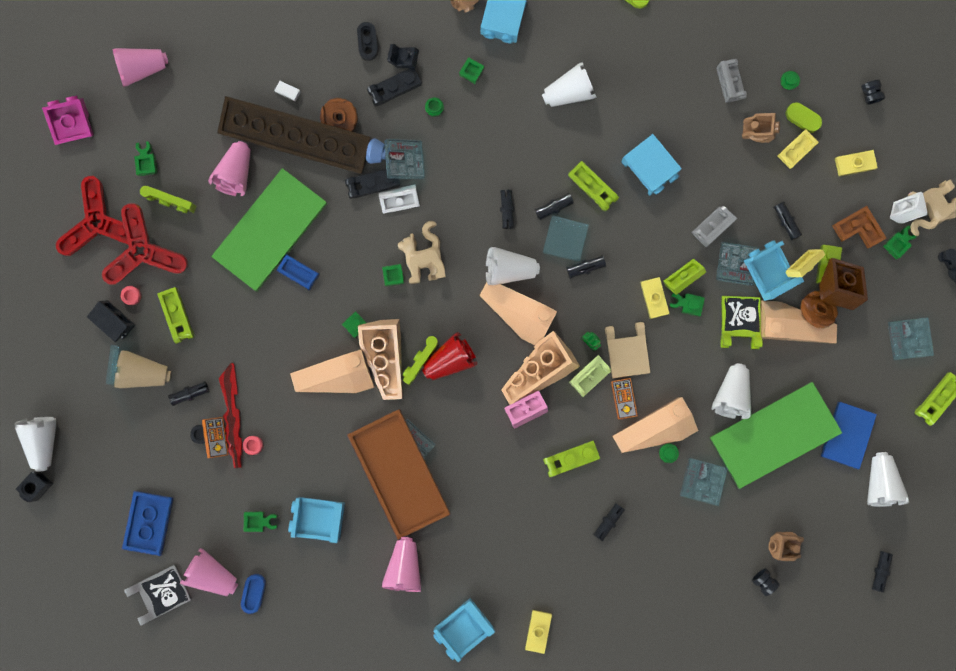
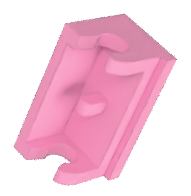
[504,391,548,429]

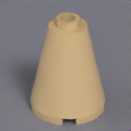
[114,350,171,388]

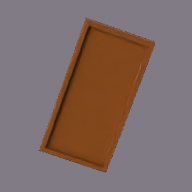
[347,409,451,539]

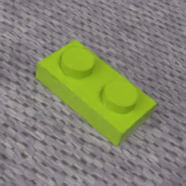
[816,245,842,283]
[663,259,707,295]

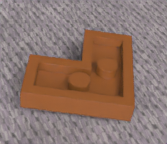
[832,206,886,249]

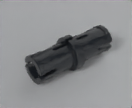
[500,189,515,229]
[535,193,574,220]
[773,202,802,240]
[566,255,606,279]
[168,381,210,406]
[593,503,625,542]
[871,551,893,593]

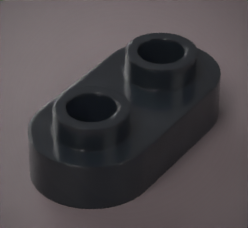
[357,22,378,61]

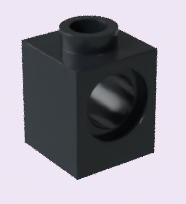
[16,471,53,502]

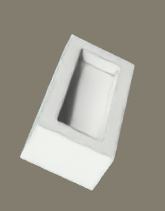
[274,81,301,102]

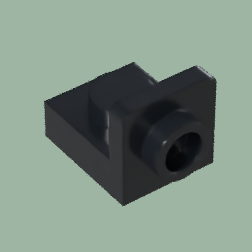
[387,44,419,68]

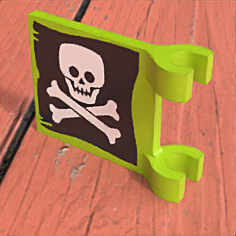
[720,296,762,349]

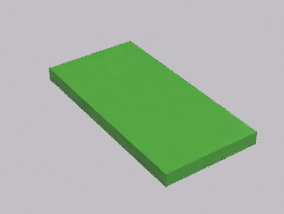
[211,168,327,292]
[710,382,842,489]

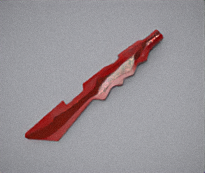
[219,363,242,468]

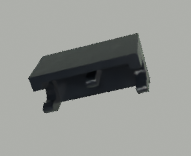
[87,300,136,342]

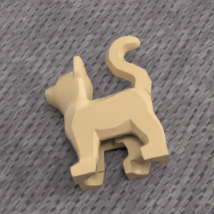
[908,179,956,236]
[398,221,446,284]

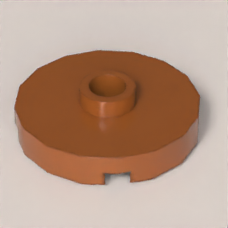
[320,98,358,131]
[801,291,838,329]

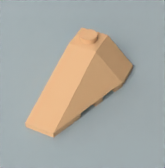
[480,282,557,346]
[760,301,837,344]
[358,319,403,400]
[501,331,580,405]
[290,350,375,393]
[612,397,698,453]

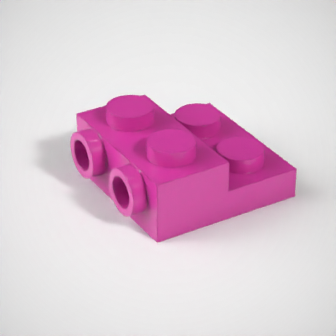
[42,95,93,145]

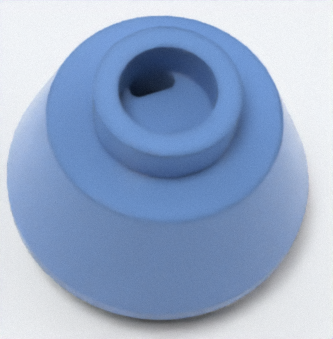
[366,138,388,164]

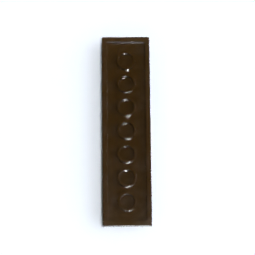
[217,96,372,174]

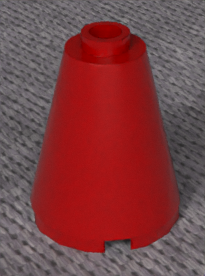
[422,332,478,380]

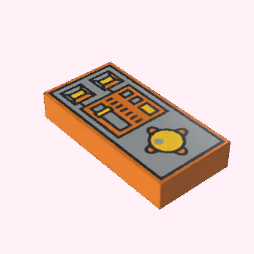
[611,378,638,419]
[202,417,228,459]

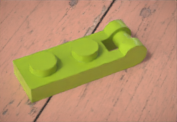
[568,161,619,212]
[140,186,197,214]
[157,287,195,344]
[402,336,438,385]
[914,372,956,426]
[543,441,600,477]

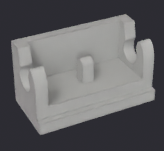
[716,59,747,103]
[691,206,737,247]

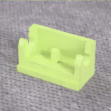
[569,355,611,397]

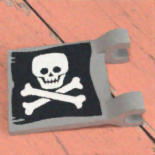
[124,565,191,626]

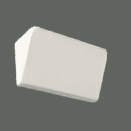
[379,185,420,214]
[890,192,927,224]

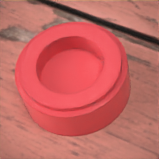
[120,286,142,306]
[243,436,263,455]

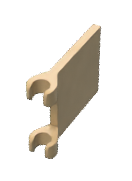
[605,322,650,378]

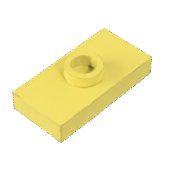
[778,129,819,169]
[835,150,878,177]
[786,249,825,277]
[640,277,669,319]
[525,610,552,654]

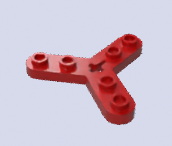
[56,176,128,256]
[102,203,188,285]

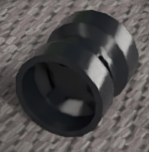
[861,80,885,105]
[752,568,780,596]

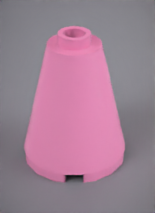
[112,48,168,87]
[208,141,251,196]
[382,537,421,592]
[180,548,238,596]

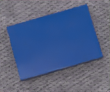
[820,402,877,469]
[122,491,173,556]

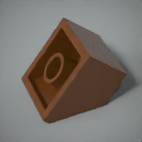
[819,258,868,310]

